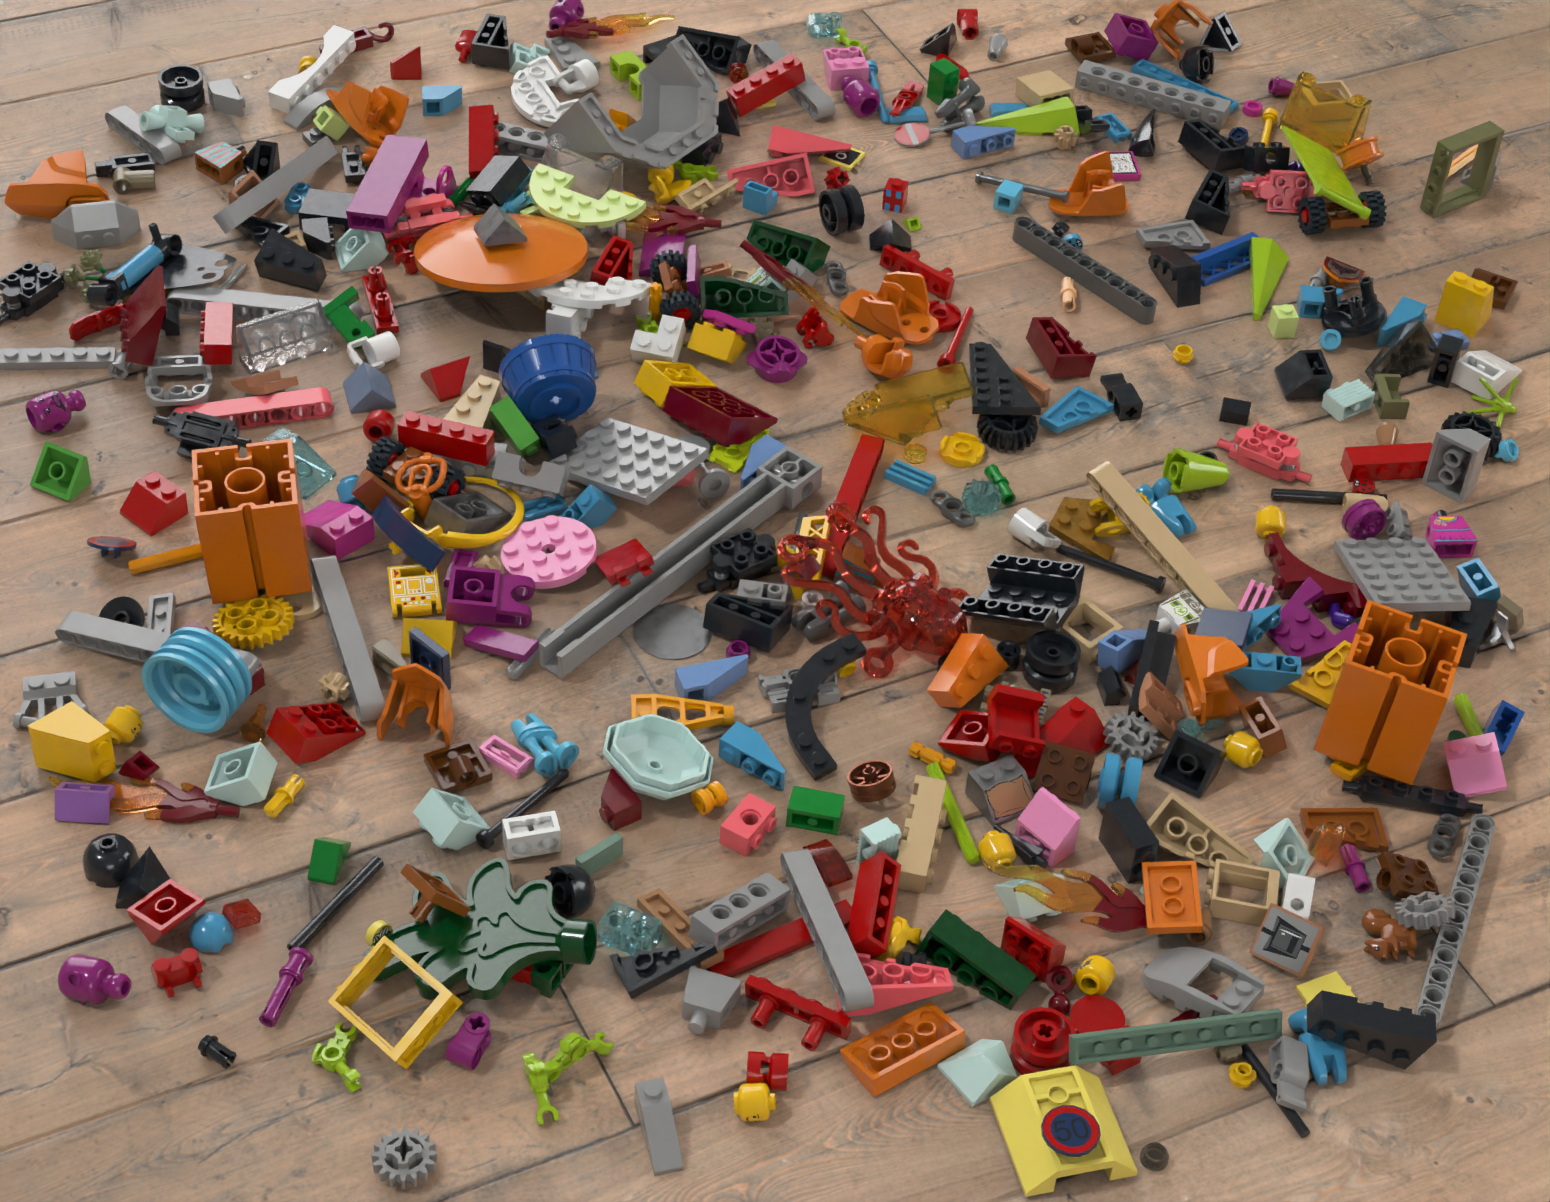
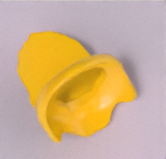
[648,174,692,204]
[873,916,922,962]

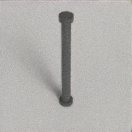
[975,171,1070,203]

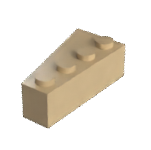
[443,375,501,430]
[897,775,947,894]

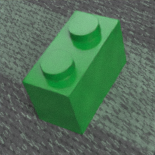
[926,58,960,106]
[786,786,845,836]

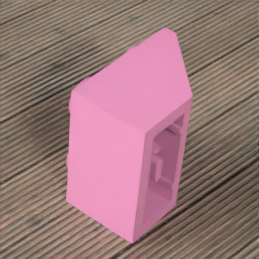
[823,46,870,90]
[1015,787,1081,868]

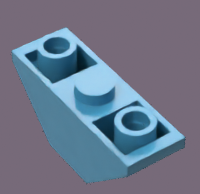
[1229,651,1302,693]

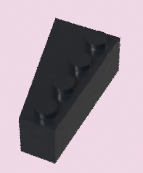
[1307,990,1437,1069]

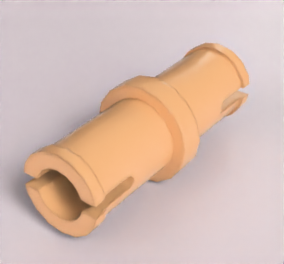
[1060,277,1077,312]

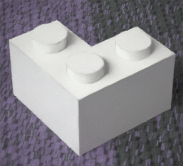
[630,315,686,363]

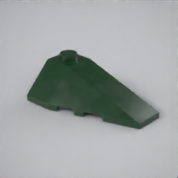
[746,220,831,273]
[700,275,789,320]

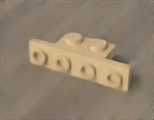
[674,178,739,214]

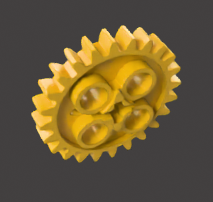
[212,593,295,650]

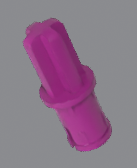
[1340,843,1371,893]

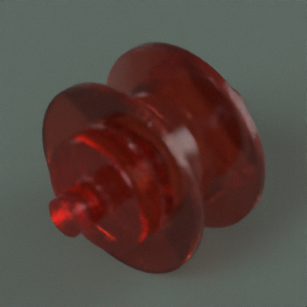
[728,62,749,84]

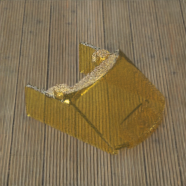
[842,362,975,446]

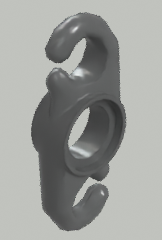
[824,261,849,296]
[929,490,976,527]
[1427,813,1461,857]

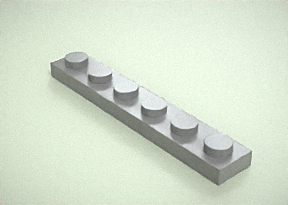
[0,347,116,370]

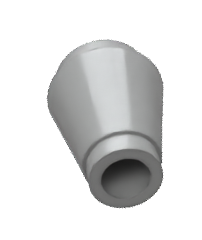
[987,34,1008,61]

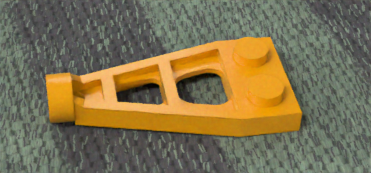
[631,694,734,731]

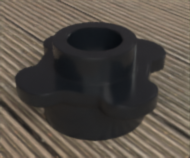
[1051,219,1070,238]

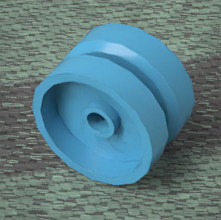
[1097,752,1143,809]

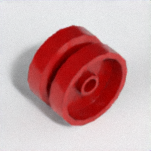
[1009,1007,1076,1075]

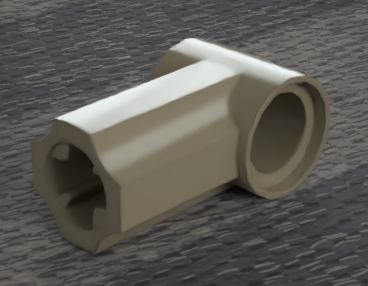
[113,167,156,194]

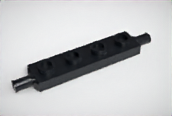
[1342,776,1483,817]

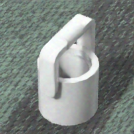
[347,331,400,369]
[1008,508,1062,548]

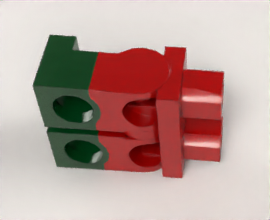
[511,960,574,998]

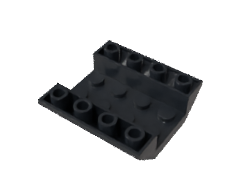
[955,553,1085,631]

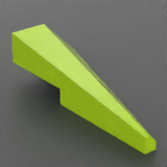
[976,96,1080,137]
[1249,237,1289,321]

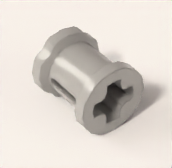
[108,350,134,380]

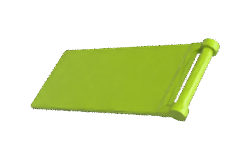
[1281,125,1371,220]

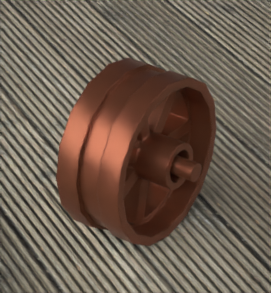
[847,760,897,802]

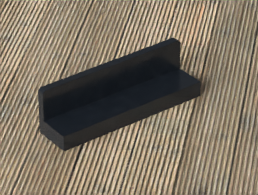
[1128,620,1177,722]

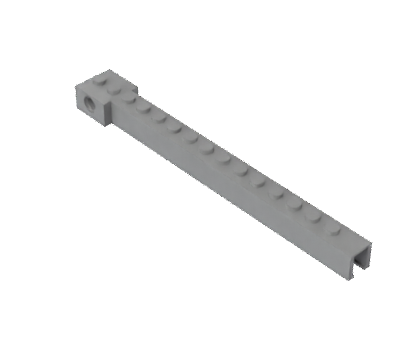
[539,446,823,679]

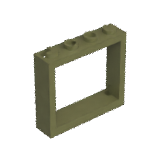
[1420,121,1505,219]

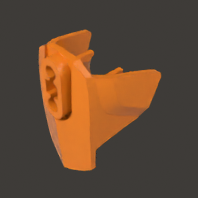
[1049,150,1129,216]
[377,663,455,747]

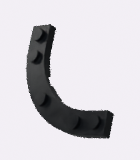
[785,632,867,781]

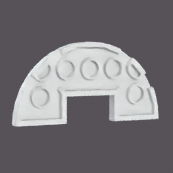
[511,55,579,128]
[528,277,652,309]

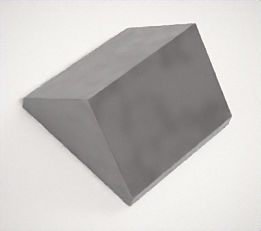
[474,203,527,247]

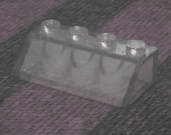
[235,299,333,376]

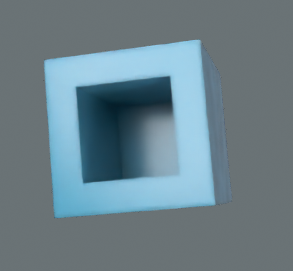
[993,179,1024,214]

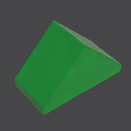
[307,837,351,885]

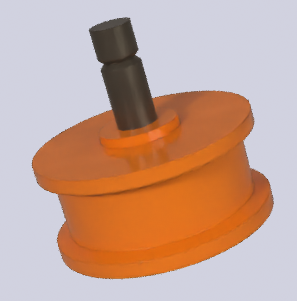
[1335,136,1384,185]

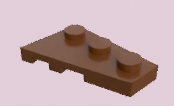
[1299,808,1389,853]

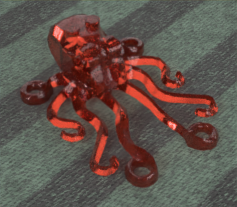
[777,501,970,678]

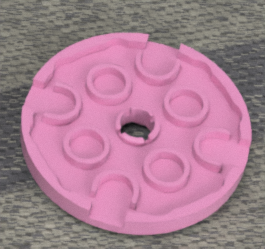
[501,515,598,589]

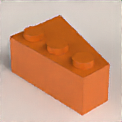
[927,633,1009,708]

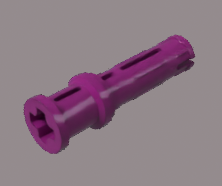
[259,947,314,1027]

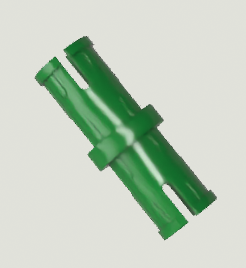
[984,464,1016,505]

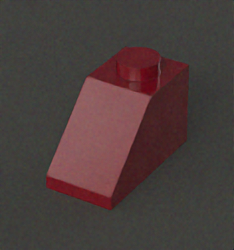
[599,769,642,831]

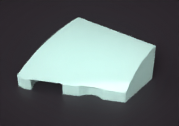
[509,42,550,74]

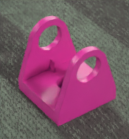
[408,165,457,199]

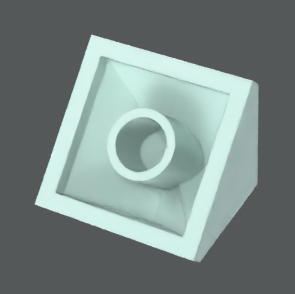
[1253,818,1315,889]
[937,1039,1018,1107]

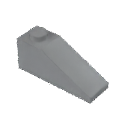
[634,1078,684,1176]

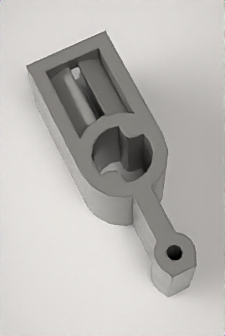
[1269,1035,1309,1113]

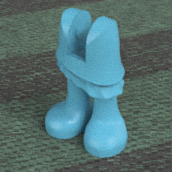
[510,713,579,777]

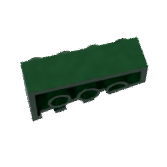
[914,909,1036,1010]

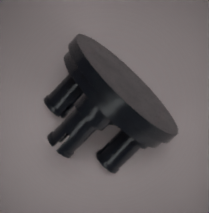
[1322,277,1387,338]

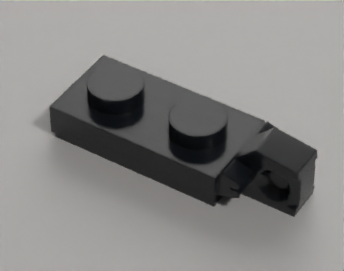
[95,152,155,177]

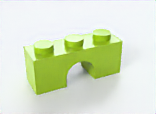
[610,50,647,101]

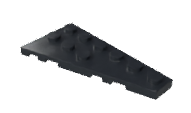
[969,342,1041,415]

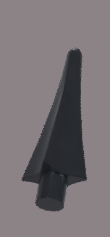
[993,825,1048,870]

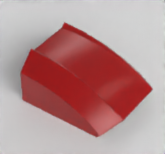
[937,710,1001,762]

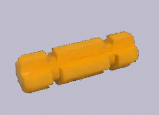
[649,282,662,321]
[908,741,957,774]

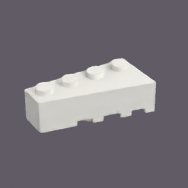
[546,279,594,339]

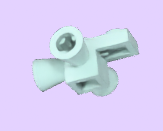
[139,105,204,143]

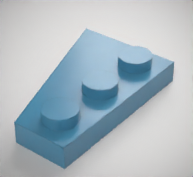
[1039,385,1114,434]

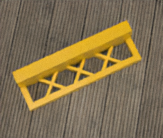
[789,515,832,600]

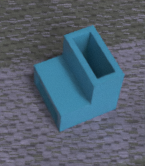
[743,180,778,215]

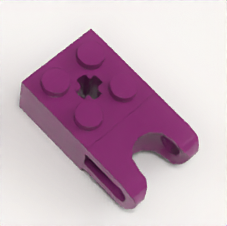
[446,565,535,628]

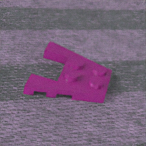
[1266,577,1358,664]

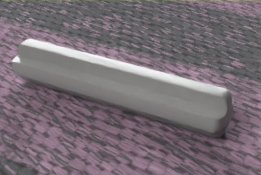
[505,627,555,680]

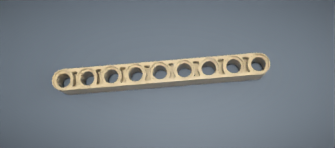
[1086,461,1240,612]

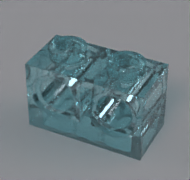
[598,901,663,956]

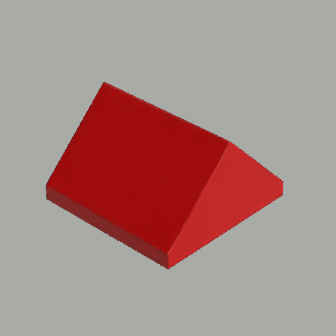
[127,879,206,945]

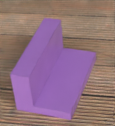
[55,782,115,824]

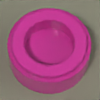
[1242,100,1263,117]

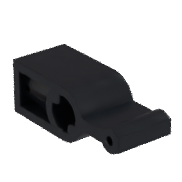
[1100,373,1143,421]

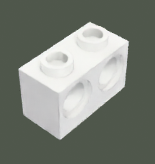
[502,811,561,860]

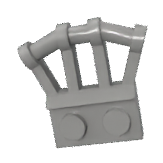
[13,671,90,729]

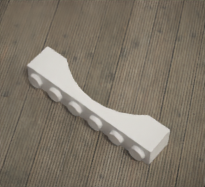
[268,25,356,114]

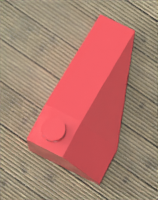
[767,125,852,158]
[727,152,815,197]
[835,953,954,1016]

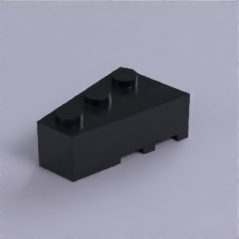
[471,13,509,70]
[1178,119,1248,172]
[1185,169,1230,235]
[254,228,327,292]
[1148,245,1201,308]
[703,592,794,653]
[1445,597,1498,668]

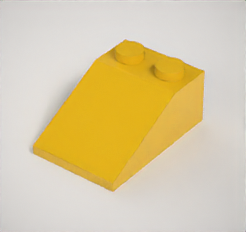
[634,360,717,408]

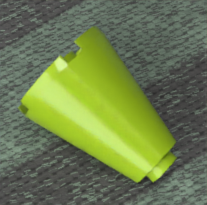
[1163,448,1230,494]

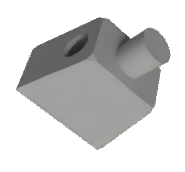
[682,966,741,1034]

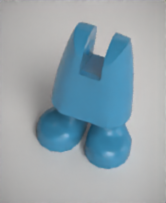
[1136,477,1197,538]
[1288,1008,1347,1085]

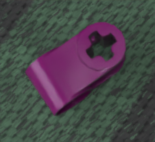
[445,1012,492,1070]

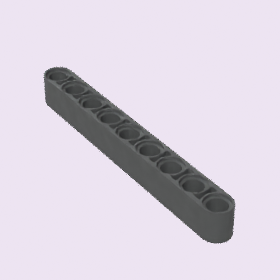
[1012,216,1157,325]

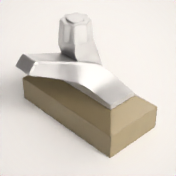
[1486,594,1524,652]

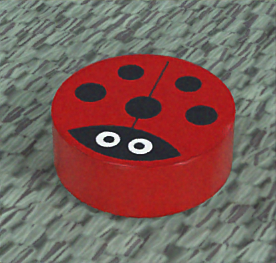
[1351,478,1376,494]

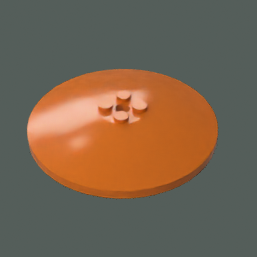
[414,213,588,292]

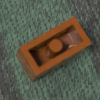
[1238,696,1287,759]

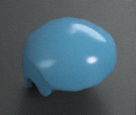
[188,912,234,952]

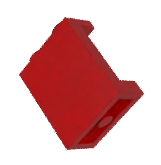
[987,683,1046,758]

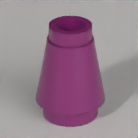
[1268,77,1298,96]

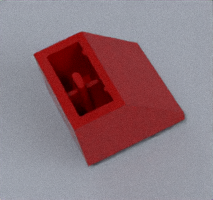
[1000,916,1066,983]

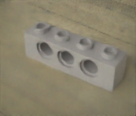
[496,121,558,165]
[689,872,791,950]

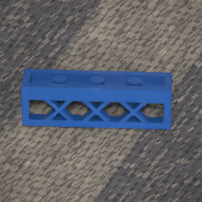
[1192,232,1258,287]

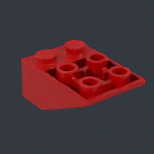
[266,702,366,764]

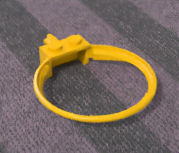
[389,476,524,555]

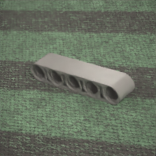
[105,105,182,165]

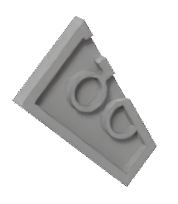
[544,37,600,72]
[1136,220,1210,250]

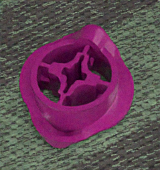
[747,336,808,383]

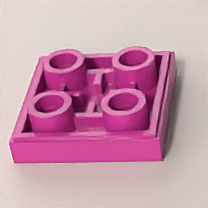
[702,309,756,336]

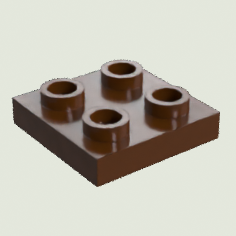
[1065,32,1116,63]
[1471,268,1518,310]
[423,738,493,794]
[1032,741,1096,805]
[1376,851,1440,899]

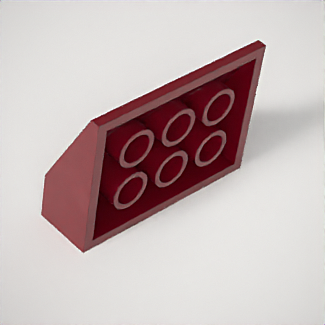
[119,265,166,366]
[663,386,778,447]

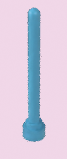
[867,60,889,124]

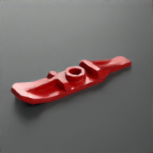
[889,81,924,116]
[69,303,126,341]

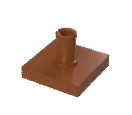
[400,864,471,923]

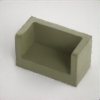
[1371,374,1410,419]

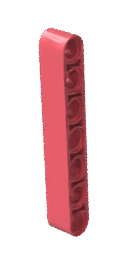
[173,387,334,429]

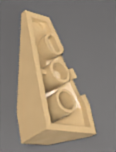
[1146,791,1255,869]

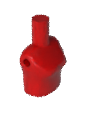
[455,30,477,63]

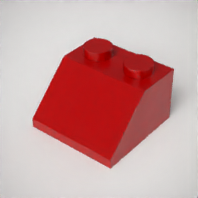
[120,470,189,536]

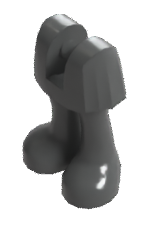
[934,78,985,131]
[791,580,867,640]

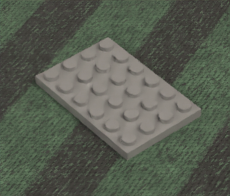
[549,417,709,506]
[1334,537,1471,612]

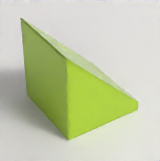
[902,217,922,232]

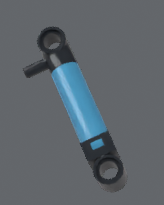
[87,223,182,306]

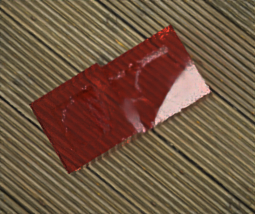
[803,839,853,887]

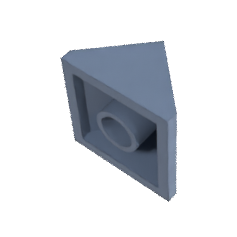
[343,362,396,414]

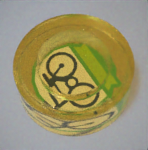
[903,443,927,464]

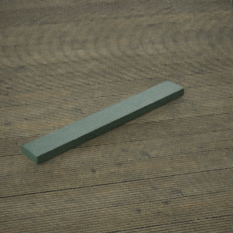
[1069,1008,1282,1065]

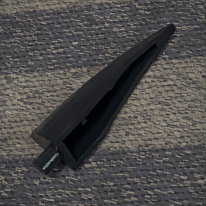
[1128,108,1156,157]

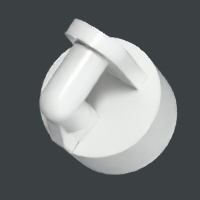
[552,59,599,94]

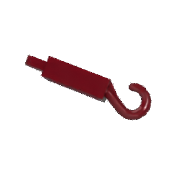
[319,22,394,54]

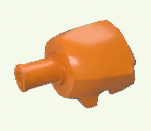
[854,334,913,378]

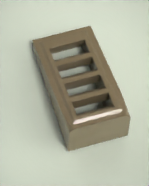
[372,638,408,678]

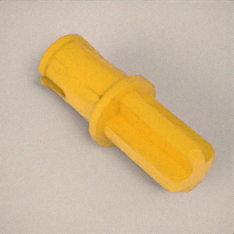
[263,774,305,818]

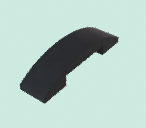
[1075,105,1110,133]

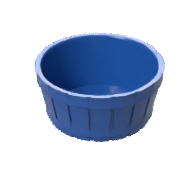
[499,334,596,424]

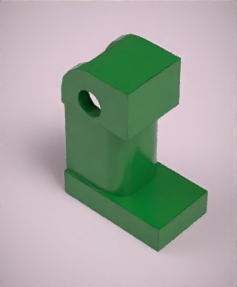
[322,286,376,349]

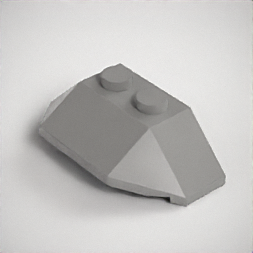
[51,200,141,250]

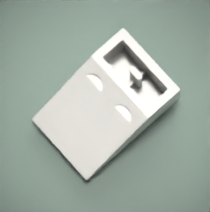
[1451,350,1522,400]

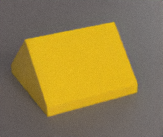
[401,618,457,660]

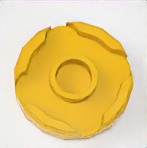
[939,432,985,468]

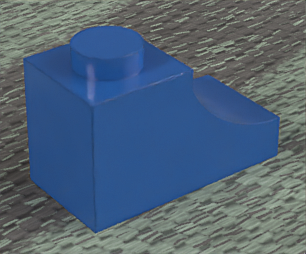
[1483,700,1525,756]

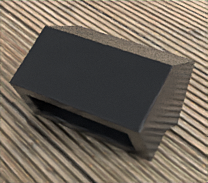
[161,301,180,336]
[1219,397,1251,426]
[1096,665,1127,706]

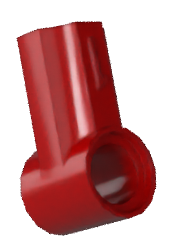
[957,9,979,40]

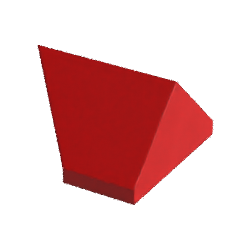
[390,46,422,80]
[421,356,470,402]

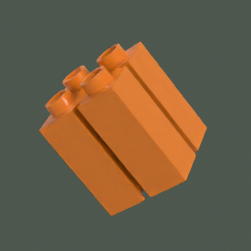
[192,438,312,604]
[1313,600,1467,785]

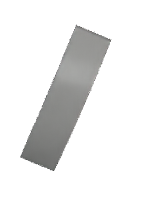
[283,87,343,131]

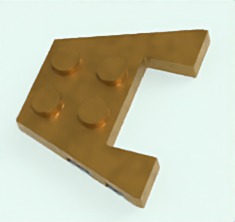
[1048,497,1115,561]

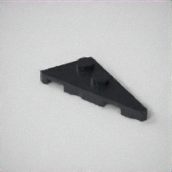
[235,216,290,247]
[609,942,718,999]

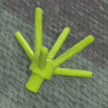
[1467,377,1518,427]

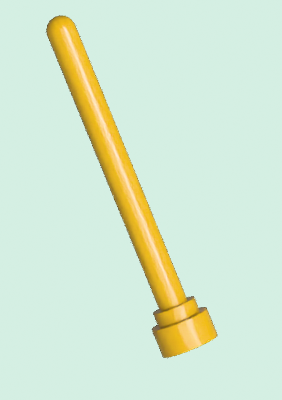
[1261,108,1279,146]

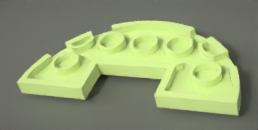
[529,163,646,229]

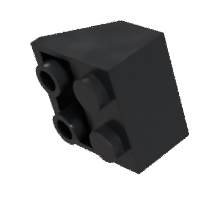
[1274,349,1333,399]

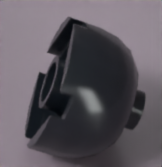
[1179,45,1214,84]
[83,833,139,888]
[545,864,595,920]

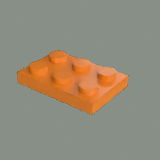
[1142,861,1203,934]

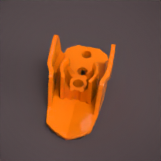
[1150,0,1213,60]
[326,81,409,149]
[5,150,110,218]
[840,271,939,345]
[1174,624,1248,726]

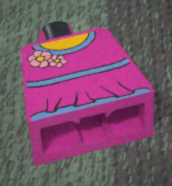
[1425,510,1478,558]

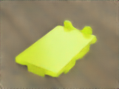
[707,428,769,474]

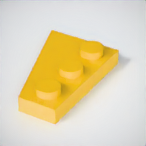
[1289,640,1351,709]

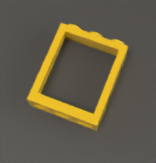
[327,935,463,1070]

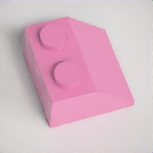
[1443,732,1508,798]

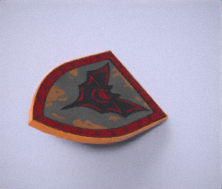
[1322,256,1365,289]

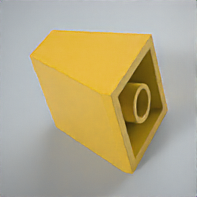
[1435,271,1494,337]
[28,701,117,783]

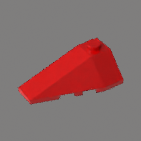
[1013,696,1110,780]

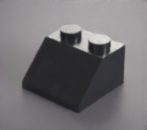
[1154,729,1227,798]

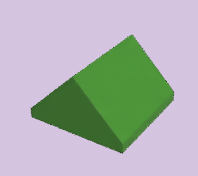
[30,441,91,501]

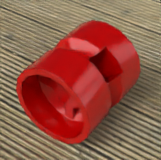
[746,1051,789,1091]

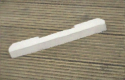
[218,263,247,289]

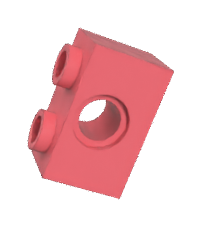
[720,793,777,857]

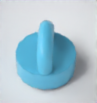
[1319,329,1342,351]
[1494,439,1519,462]

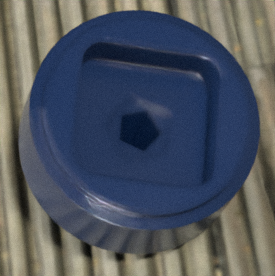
[1228,127,1249,146]

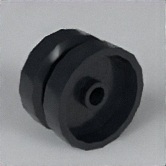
[158,65,205,112]
[818,185,865,236]
[1022,630,1081,692]

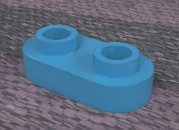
[284,182,312,214]

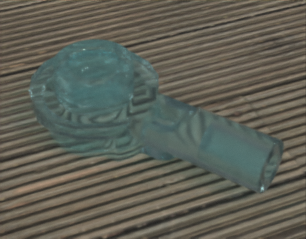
[1176,717,1225,738]

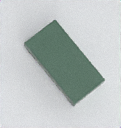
[575,832,623,875]

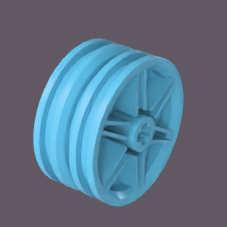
[141,627,252,733]

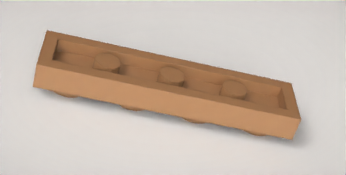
[637,888,724,970]

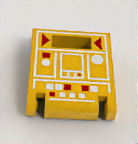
[387,564,442,618]

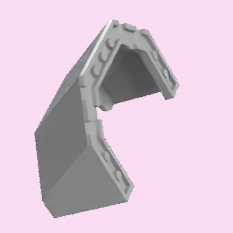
[543,34,719,169]

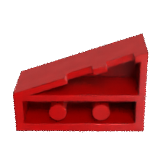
[589,235,633,306]

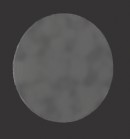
[633,604,711,659]

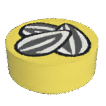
[365,920,393,946]

